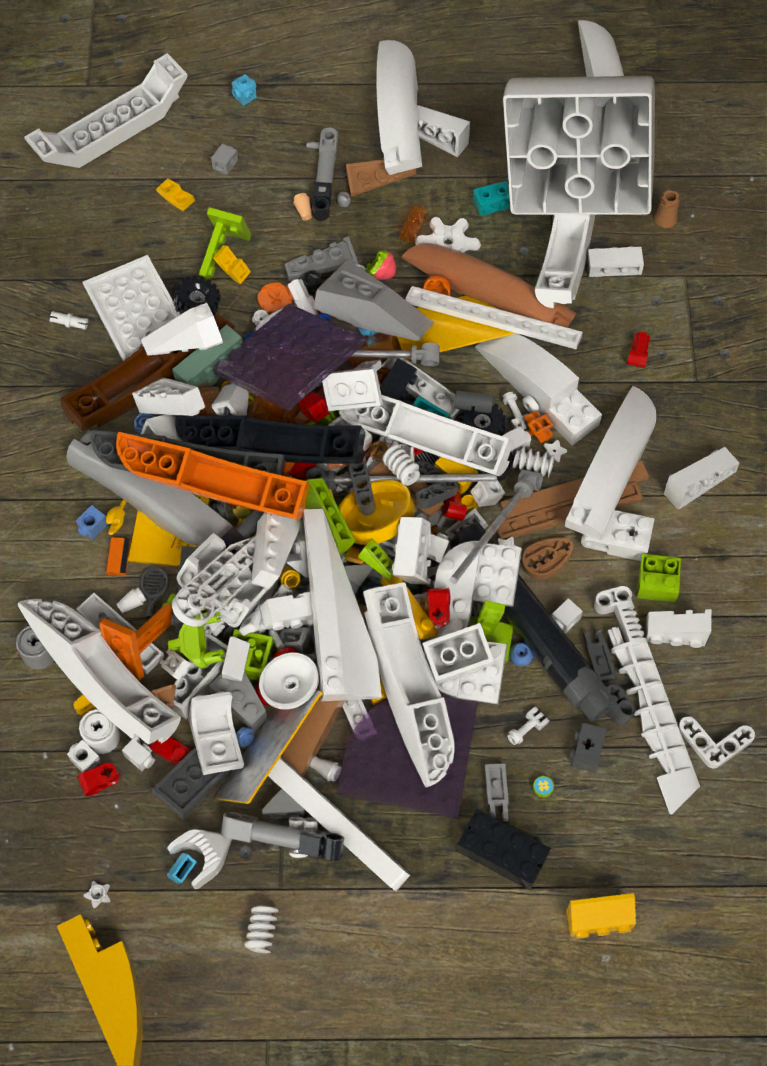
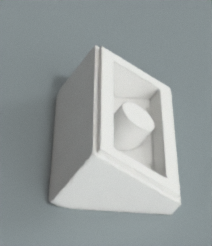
[222,636,250,682]

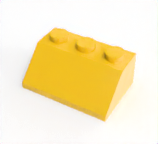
[566,893,636,938]

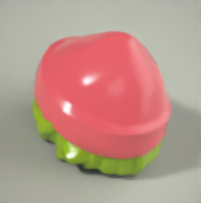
[365,250,396,280]

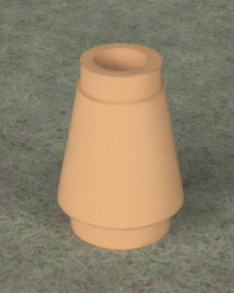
[293,193,312,221]

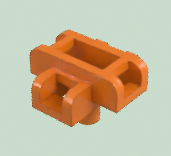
[524,411,555,443]

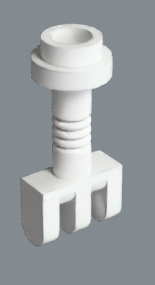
[503,392,529,430]
[507,706,550,745]

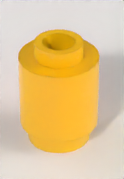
[278,565,300,589]

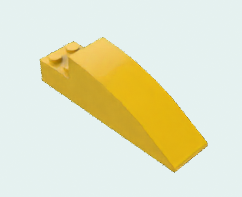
[57,914,143,1066]

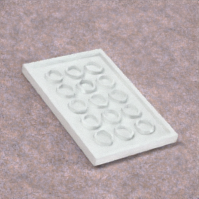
[82,255,180,361]

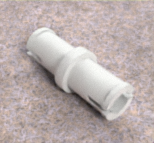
[50,311,88,330]

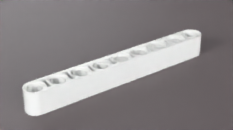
[268,757,410,891]

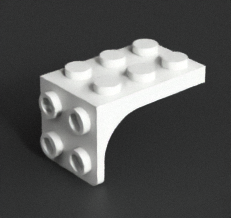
[188,691,244,775]

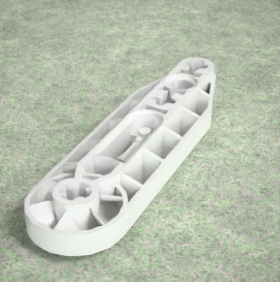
[172,536,256,627]

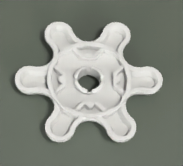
[415,217,481,253]

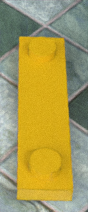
[381,575,439,640]

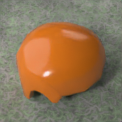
[424,275,451,296]

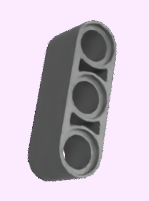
[349,460,376,515]

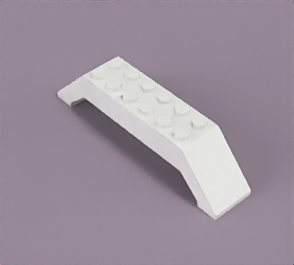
[24,53,188,168]

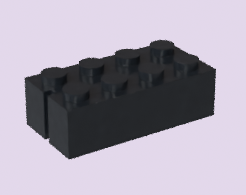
[456,809,551,891]

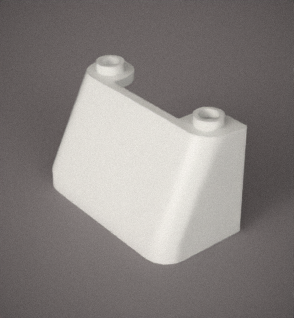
[177,533,273,627]

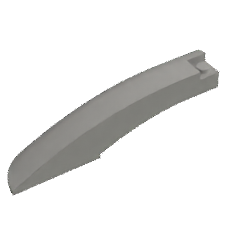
[66,430,235,546]

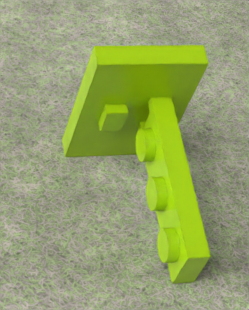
[199,207,252,281]
[469,600,513,664]

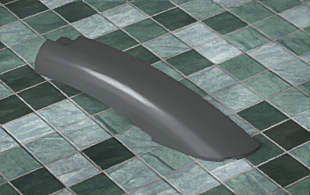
[91,430,286,476]

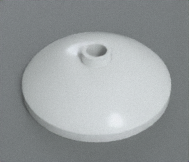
[259,653,319,709]

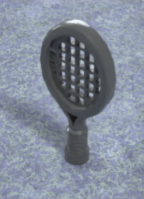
[140,565,169,620]

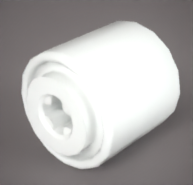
[79,709,120,754]

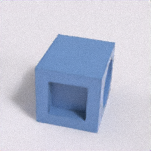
[76,505,108,540]

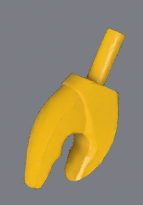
[106,499,127,535]

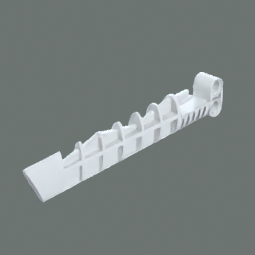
[594,586,700,815]

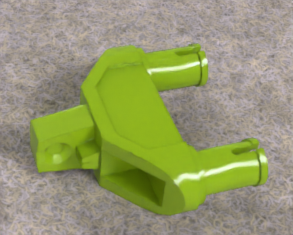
[168,611,225,669]

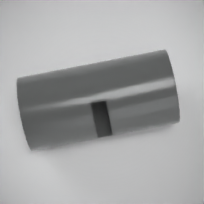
[454,390,493,413]

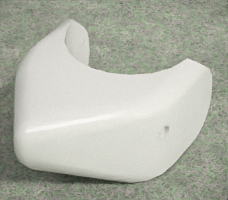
[167,829,232,889]

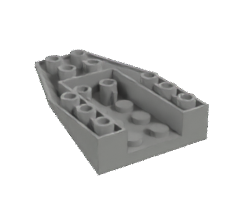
[313,260,433,341]

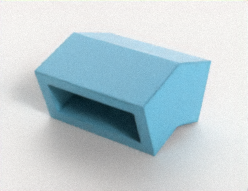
[167,853,196,885]

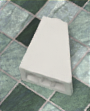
[212,382,249,416]

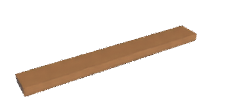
[500,461,649,519]
[496,481,643,540]

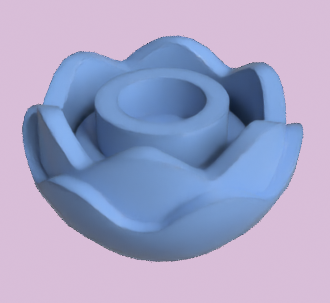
[134,413,154,434]
[509,642,534,666]

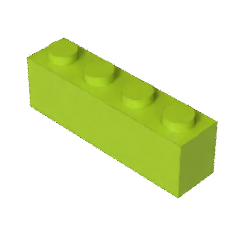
[305,478,355,555]

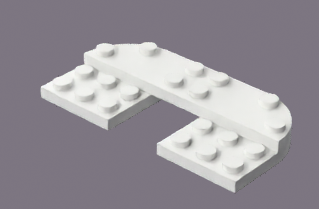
[424,541,522,704]

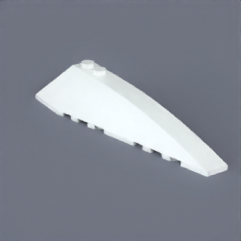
[303,509,382,702]

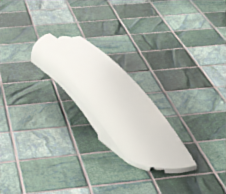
[578,20,624,77]
[377,40,422,175]
[535,215,595,308]
[565,386,656,541]
[339,395,514,476]
[363,582,454,787]

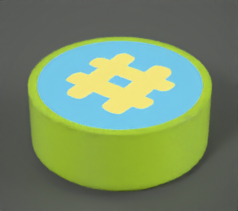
[533,776,554,798]

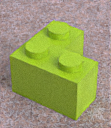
[232,629,274,681]

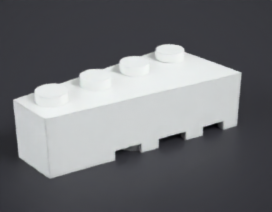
[417,105,470,157]
[132,377,205,416]
[251,513,303,589]
[172,634,228,720]

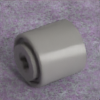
[16,626,54,669]

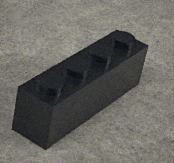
[380,358,418,401]

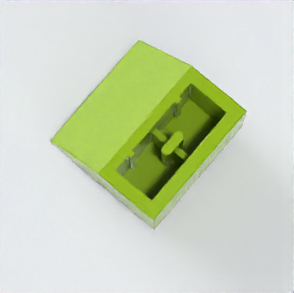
[637,554,681,603]

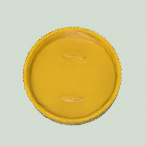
[339,480,415,545]

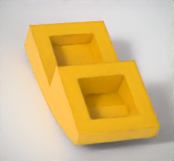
[156,178,195,211]
[213,245,251,284]

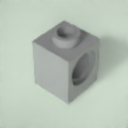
[211,143,238,175]

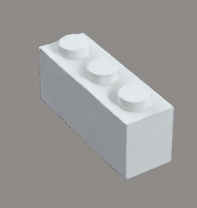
[586,246,644,277]

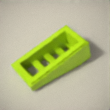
[358,539,393,580]

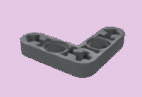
[414,461,459,509]

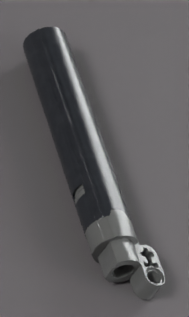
[451,523,636,726]

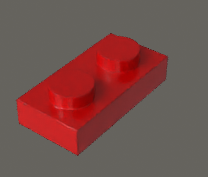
[149,737,192,766]

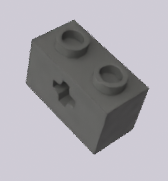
[570,723,606,773]

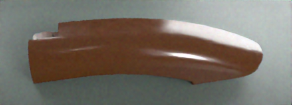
[60,316,234,431]

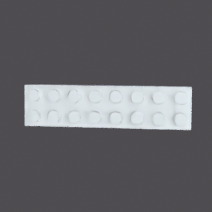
[380,358,462,420]
[76,593,165,674]

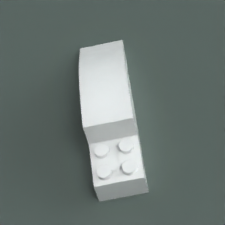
[475,333,602,446]

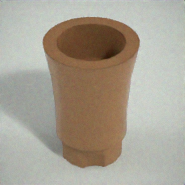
[654,190,680,228]

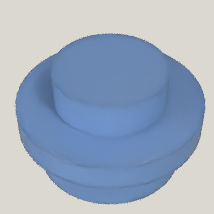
[236,727,254,747]

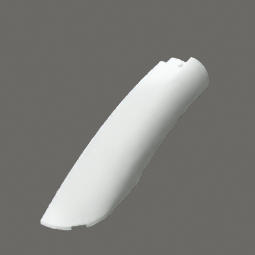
[18,599,181,745]

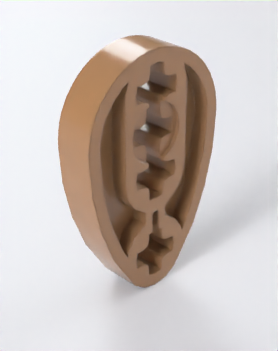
[522,538,574,580]

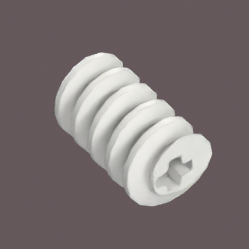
[382,444,420,486]
[513,446,554,478]
[245,905,279,953]

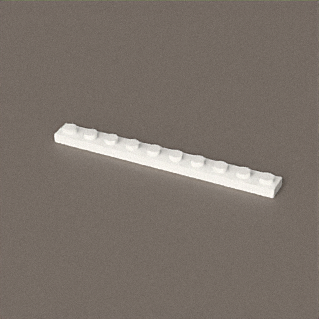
[405,286,583,349]

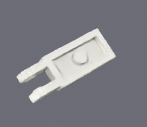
[159,649,191,680]

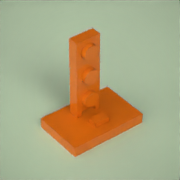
[99,604,174,680]

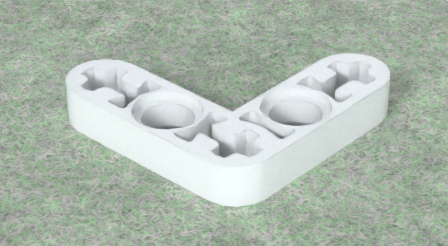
[678,717,755,768]

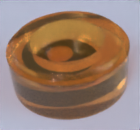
[369,441,388,461]

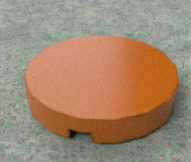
[257,282,293,315]

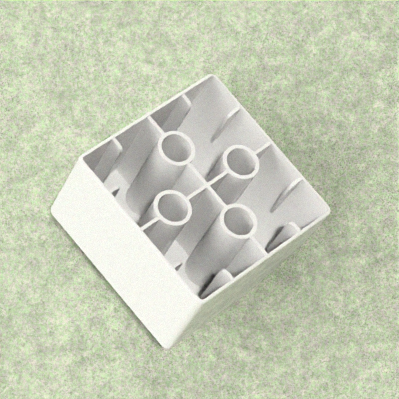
[503,76,655,215]

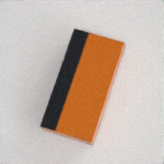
[106,537,131,576]

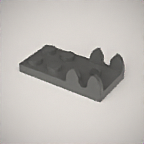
[152,747,231,821]

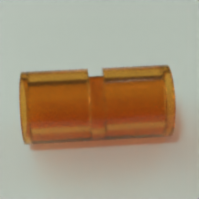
[399,205,428,243]

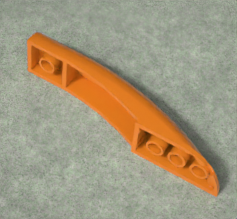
[116,432,310,520]

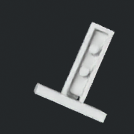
[321,360,383,411]

